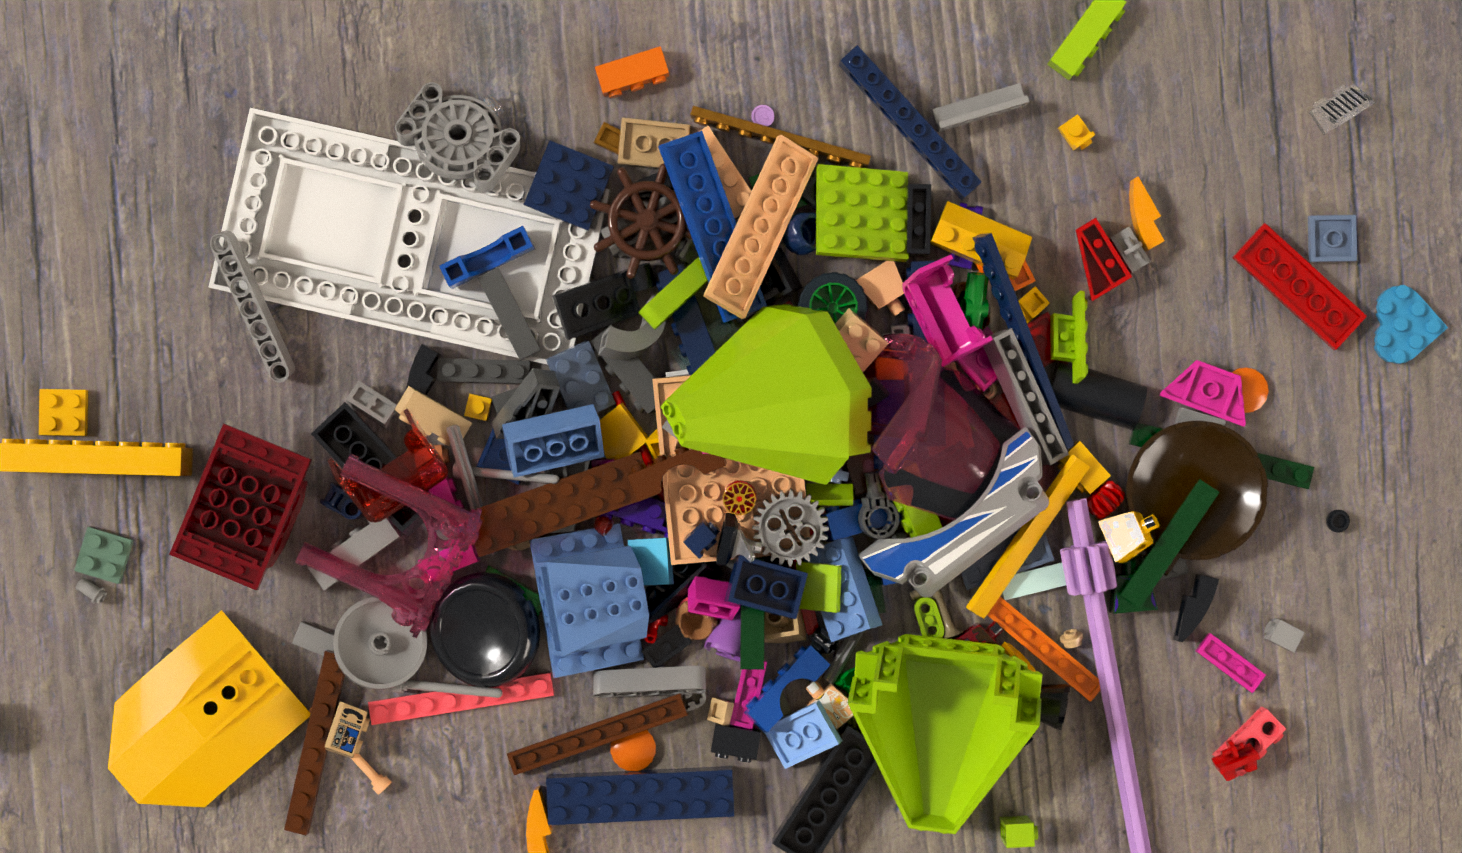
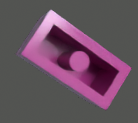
[688,576,740,621]

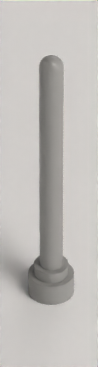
[453,462,559,484]
[392,679,503,698]

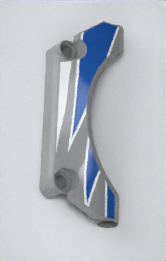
[858,427,1049,598]

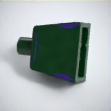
[1109,560,1158,614]

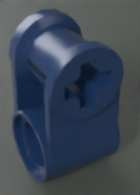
[320,482,366,519]

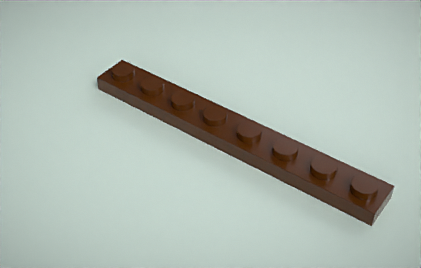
[284,650,345,836]
[507,693,688,775]

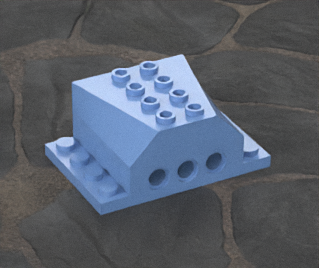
[529,523,649,678]

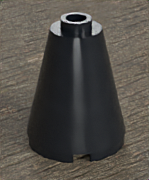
[1040,684,1071,730]

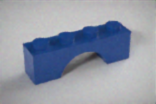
[439,226,535,289]
[744,646,830,733]

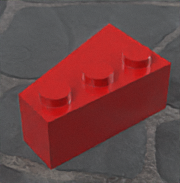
[1075,218,1132,301]

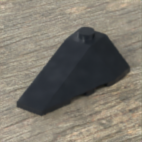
[645,561,723,625]

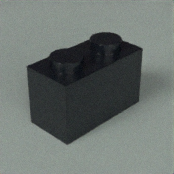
[711,723,761,763]

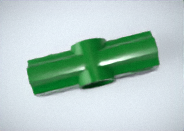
[960,272,989,330]

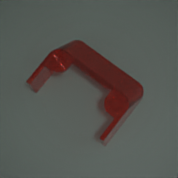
[327,408,448,523]

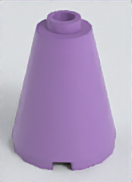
[704,606,741,662]

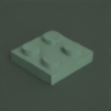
[74,526,134,584]

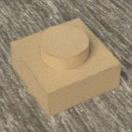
[707,697,734,726]

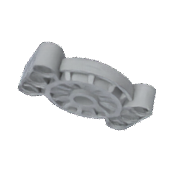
[395,82,521,192]

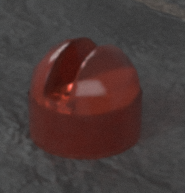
[594,516,614,536]

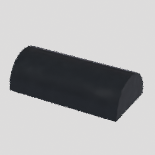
[1050,360,1147,430]

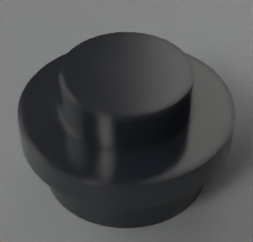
[1326,510,1350,533]

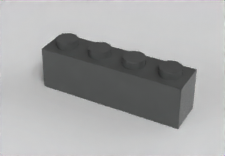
[590,325,655,414]

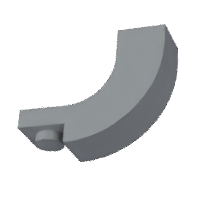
[598,296,666,360]

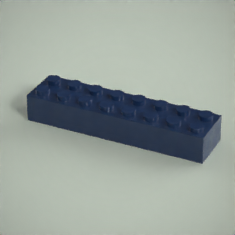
[546,766,734,825]

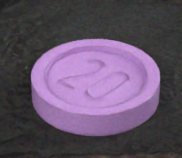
[751,105,774,127]

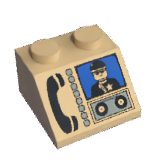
[325,702,371,758]

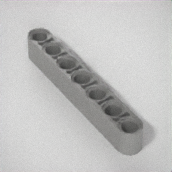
[210,230,295,383]

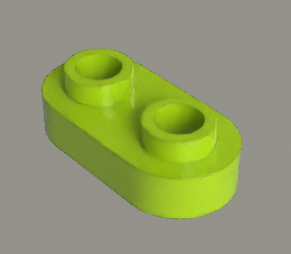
[914,597,944,638]

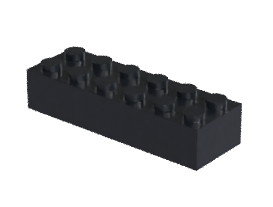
[311,402,442,537]
[772,722,878,853]

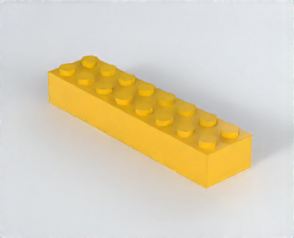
[0,439,193,476]

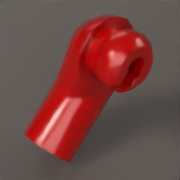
[644,614,668,643]

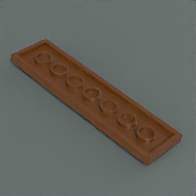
[463,452,656,557]

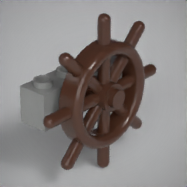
[590,163,693,279]

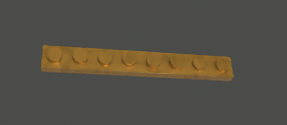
[690,106,871,168]

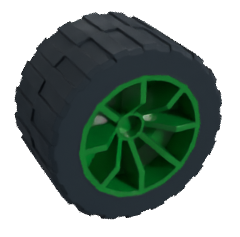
[798,272,868,324]

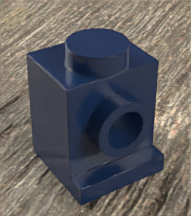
[683,519,720,559]

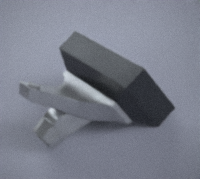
[716,513,762,566]

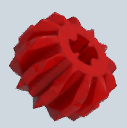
[1087,480,1125,519]

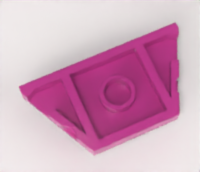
[1159,360,1246,427]

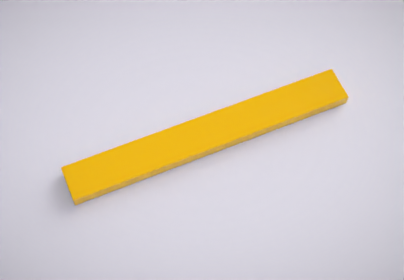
[966,454,1090,619]

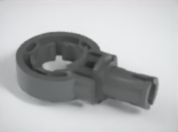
[858,471,899,539]

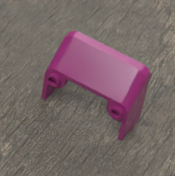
[902,255,993,367]

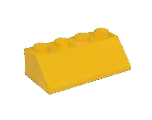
[930,201,1032,280]

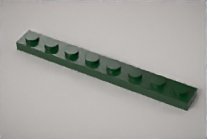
[1129,423,1314,489]

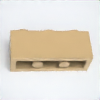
[394,386,472,446]

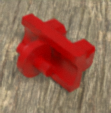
[1211,740,1260,781]

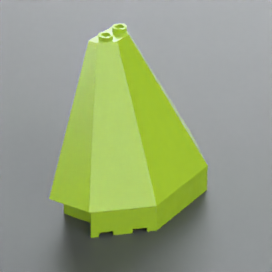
[661,304,872,485]
[847,634,1043,834]

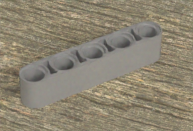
[593,666,706,698]

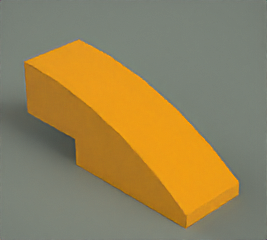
[1129,177,1165,252]
[526,786,553,853]

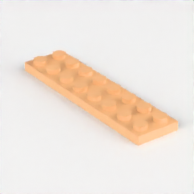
[703,135,819,319]

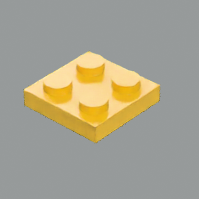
[39,389,88,436]

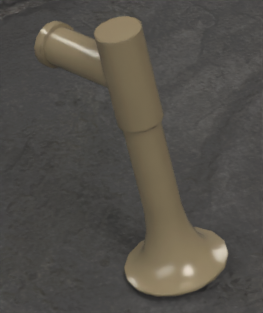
[909,589,964,639]

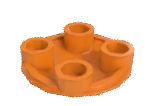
[1231,367,1269,413]
[610,730,656,771]

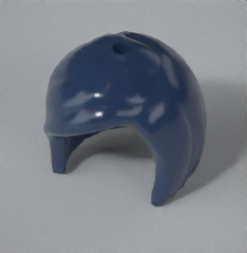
[782,213,816,256]

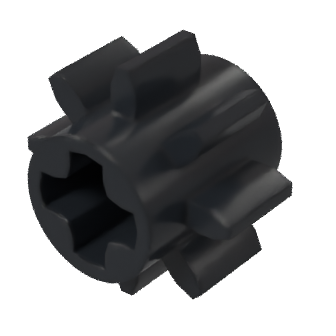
[810,627,839,655]

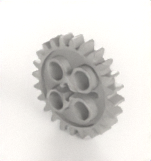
[752,489,829,566]

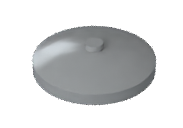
[333,596,427,690]

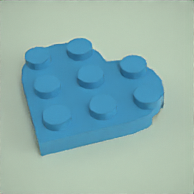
[1374,285,1448,364]

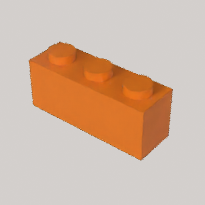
[595,46,670,98]

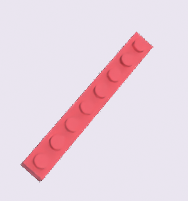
[368,672,554,725]

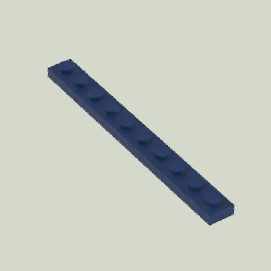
[973,233,1075,450]

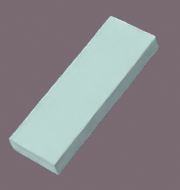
[1002,562,1066,600]

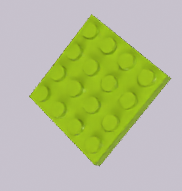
[816,164,908,262]

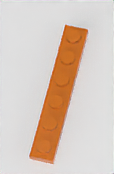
[987,596,1100,702]

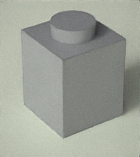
[1264,618,1305,653]

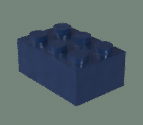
[724,555,808,619]

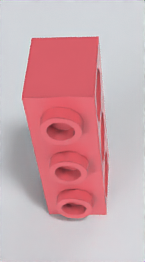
[1212,706,1286,778]

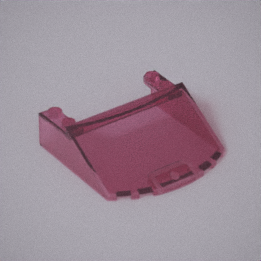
[863,334,942,474]

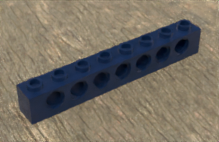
[839,45,982,201]

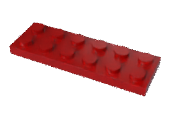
[1232,223,1367,350]

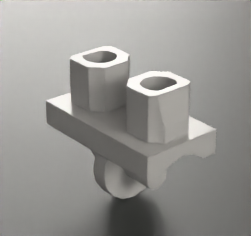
[1109,227,1151,274]

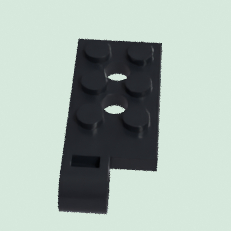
[552,262,656,340]

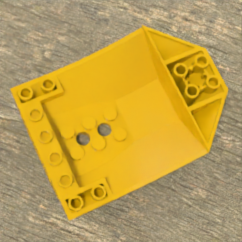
[108,610,311,807]

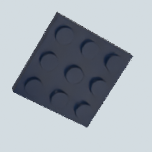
[524,140,614,231]

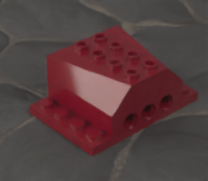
[169,424,312,590]

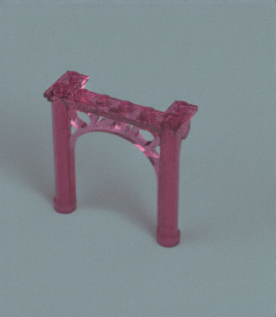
[294,453,483,638]

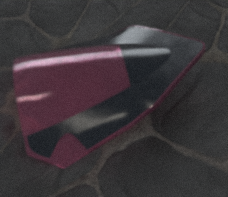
[879,366,1037,520]

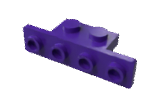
[599,498,668,538]

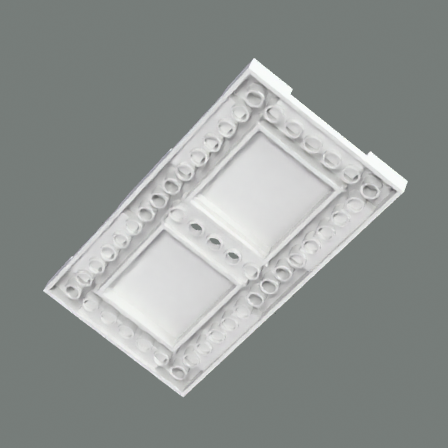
[209,108,611,365]

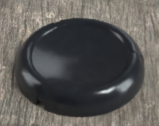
[430,572,540,688]

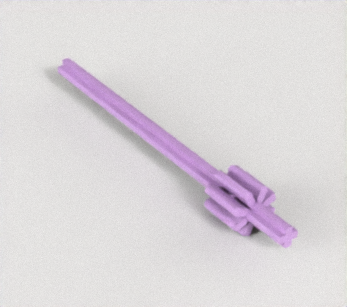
[1060,498,1152,853]

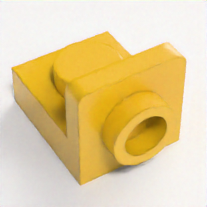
[1058,114,1096,151]
[1018,286,1050,323]

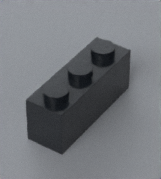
[907,184,931,256]

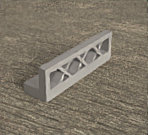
[932,83,1029,132]

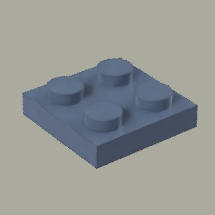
[1308,215,1357,262]

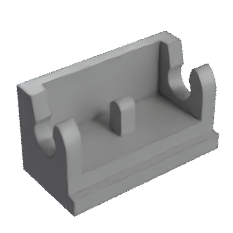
[346,381,397,429]

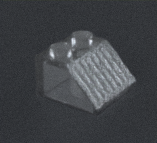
[1309,83,1375,135]

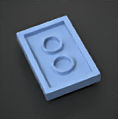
[764,700,842,769]

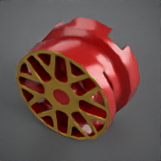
[723,480,756,515]

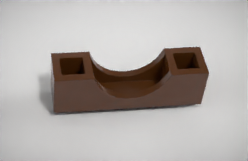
[627,446,727,502]

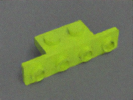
[1050,290,1088,384]

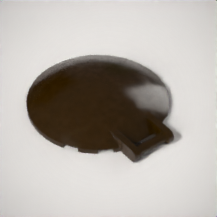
[1126,421,1268,576]

